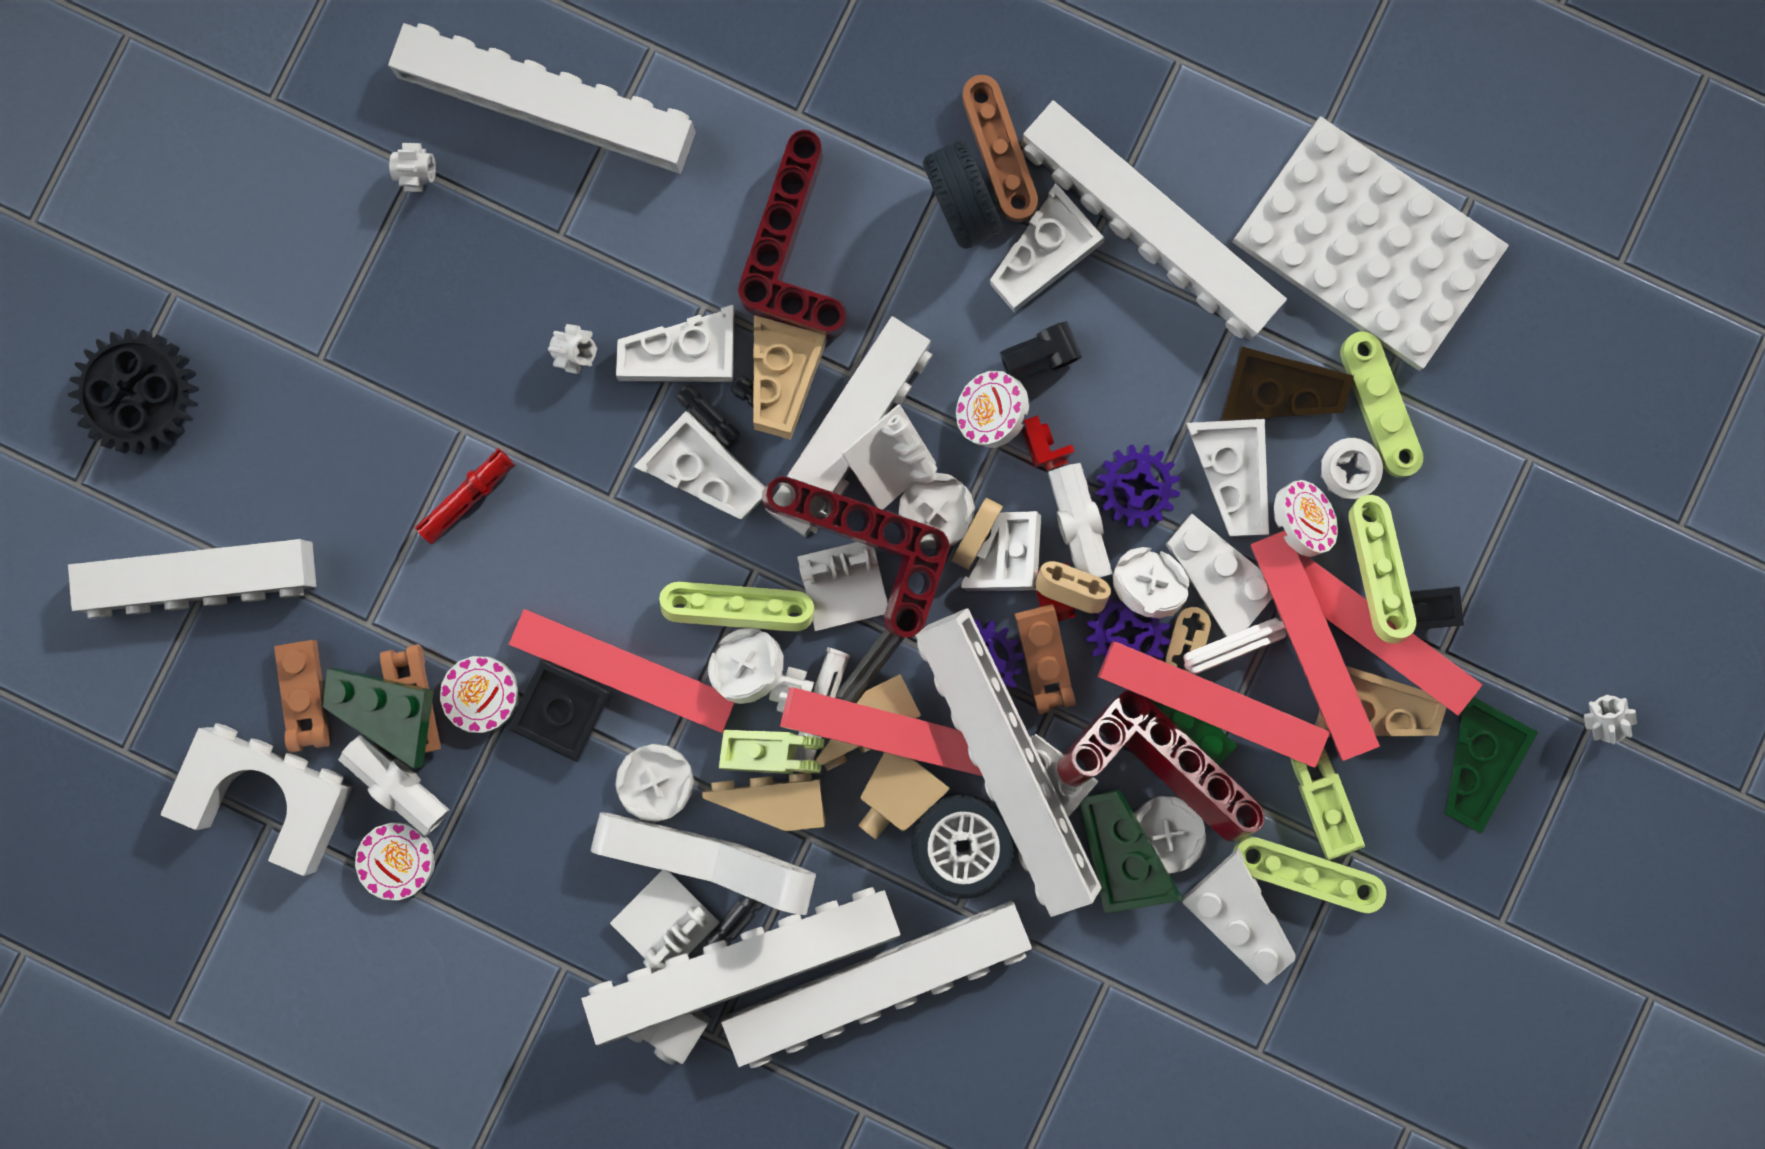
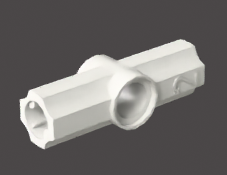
[1048,463,1113,578]
[338,734,450,836]

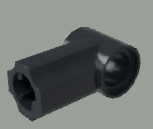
[1000,321,1082,381]

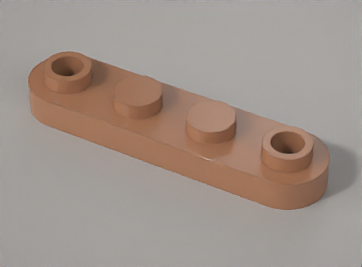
[962,75,1038,222]

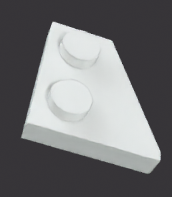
[962,511,1041,592]

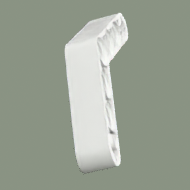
[590,812,816,915]

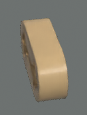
[952,497,1003,570]
[1035,561,1111,613]
[1163,607,1211,673]

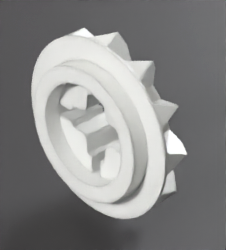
[1320,438,1383,499]

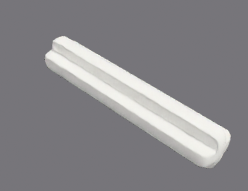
[1183,618,1286,675]

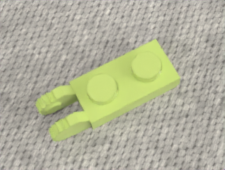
[719,730,824,774]
[1290,748,1365,860]

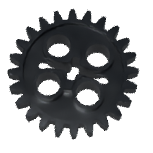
[68,329,199,455]

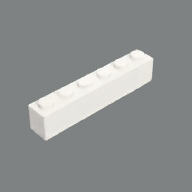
[765,316,933,538]
[68,539,316,619]

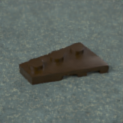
[1219,347,1354,421]

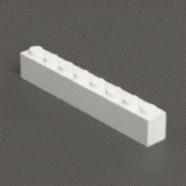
[388,23,696,174]
[1020,100,1287,341]
[915,608,1102,917]
[581,887,901,1047]
[721,900,1032,1068]

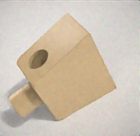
[858,752,950,840]

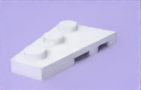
[990,183,1104,313]
[616,305,735,382]
[634,411,765,520]
[1186,419,1269,537]
[1165,513,1272,638]
[1182,848,1295,985]

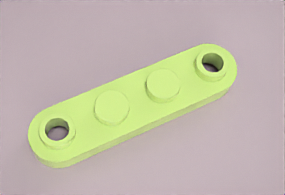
[1340,331,1423,478]
[1348,495,1416,644]
[659,582,814,632]
[1233,836,1387,913]

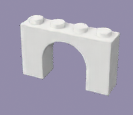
[161,723,353,876]

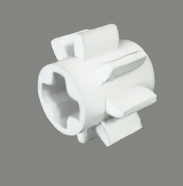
[389,143,436,192]
[548,324,597,374]
[769,667,814,712]
[1584,695,1637,744]

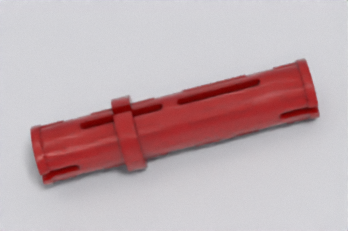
[415,448,516,545]

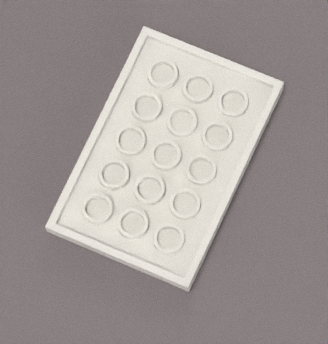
[1232,116,1509,371]

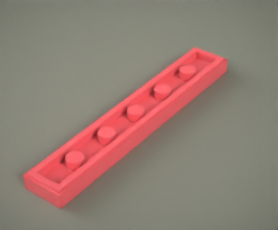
[1250,530,1380,761]
[1297,552,1483,715]
[509,609,735,733]
[1097,641,1330,768]
[780,687,983,777]

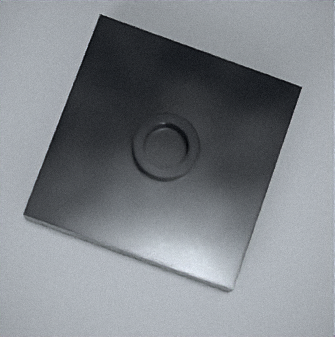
[508,659,613,762]

